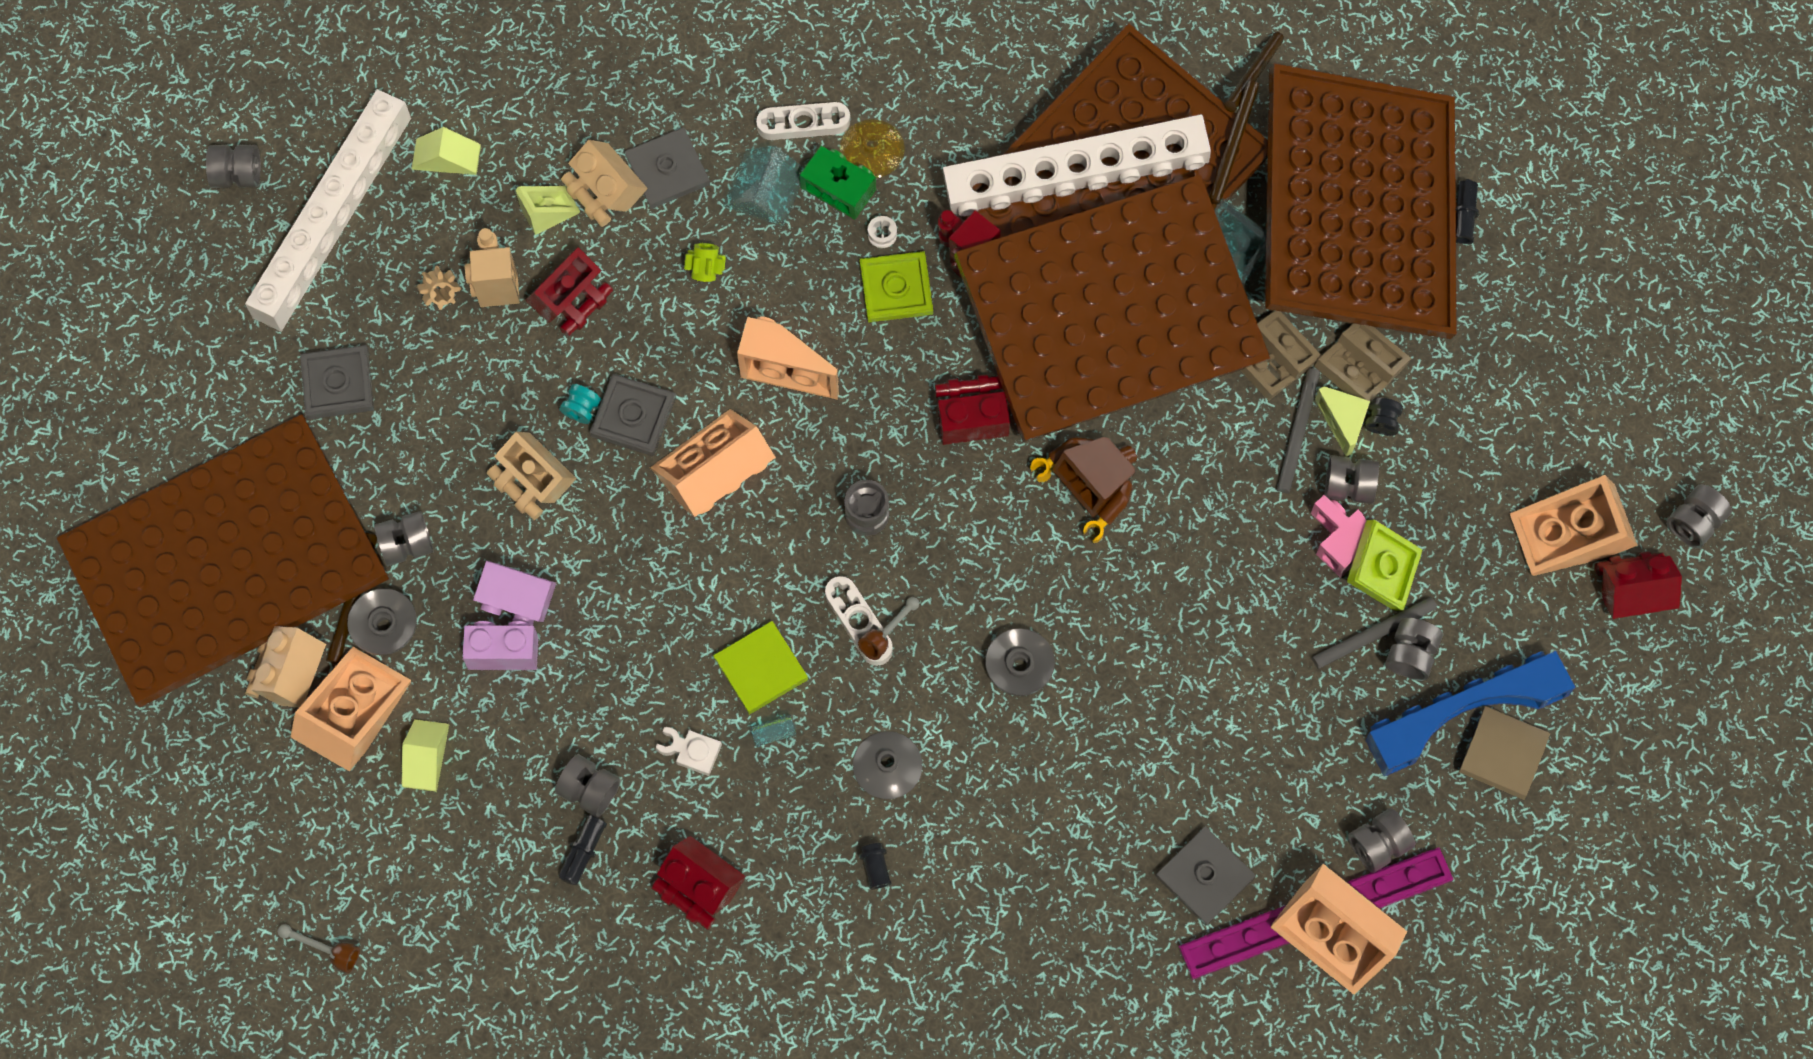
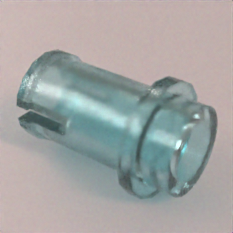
[751,714,797,748]

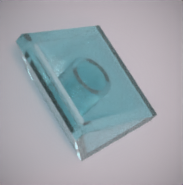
[723,146,804,227]
[1214,198,1266,285]

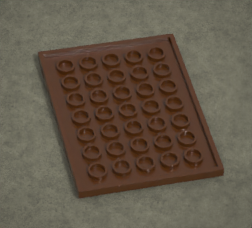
[958,23,1268,238]
[1265,63,1457,339]
[954,175,1271,443]
[57,414,389,708]

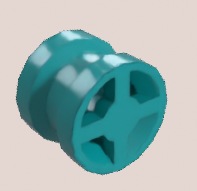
[559,384,601,424]

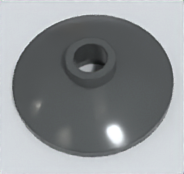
[347,589,417,655]
[986,629,1055,696]
[853,731,922,799]

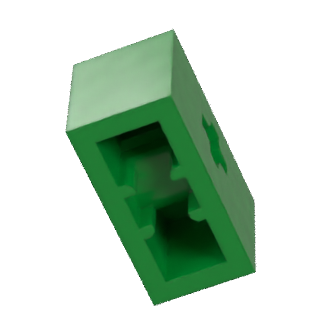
[800,146,876,220]

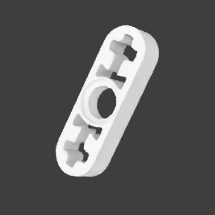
[756,102,850,140]
[825,576,892,666]

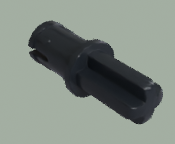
[1455,179,1479,245]
[559,815,607,885]

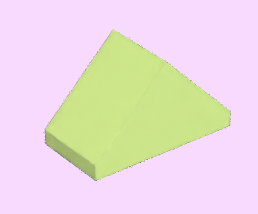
[412,127,481,175]
[515,186,580,235]
[1315,386,1370,457]
[402,720,449,792]

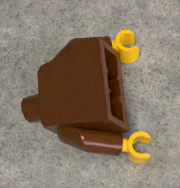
[1030,437,1137,543]

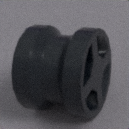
[1365,398,1403,436]

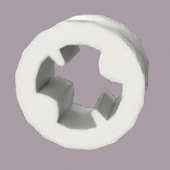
[868,216,897,248]

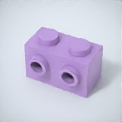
[473,561,556,626]
[463,621,538,670]

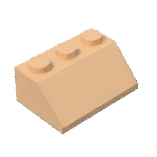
[650,409,776,517]
[1271,864,1407,995]

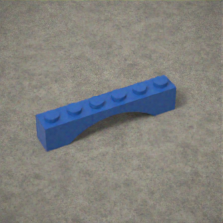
[1365,651,1575,777]

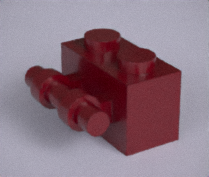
[938,210,1001,278]
[525,247,613,337]
[935,374,1010,445]
[1595,551,1682,619]
[651,836,746,930]

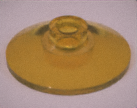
[840,119,905,178]

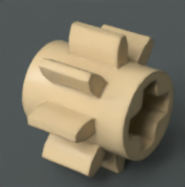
[417,266,461,310]

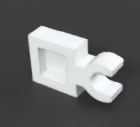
[656,727,722,776]

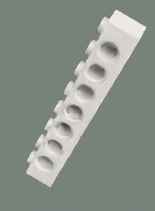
[245,89,411,332]
[943,115,1211,216]

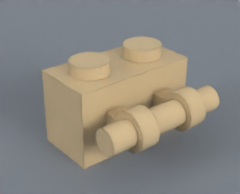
[561,140,648,227]
[465,228,520,307]
[487,432,577,520]
[245,626,326,708]

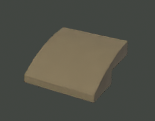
[1240,311,1322,401]
[1314,323,1412,404]
[1459,706,1550,800]

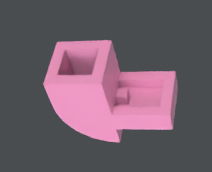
[1311,495,1366,578]

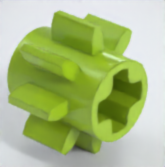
[684,243,726,282]

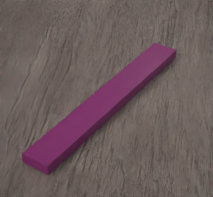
[1178,847,1454,981]

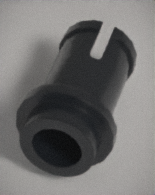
[859,843,892,890]

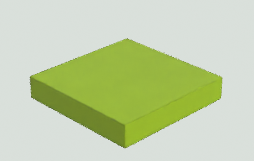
[860,251,933,323]
[1347,520,1422,611]
[713,621,808,715]

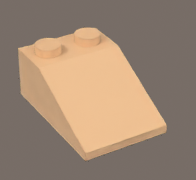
[737,317,839,399]
[1510,475,1638,576]
[291,647,411,771]

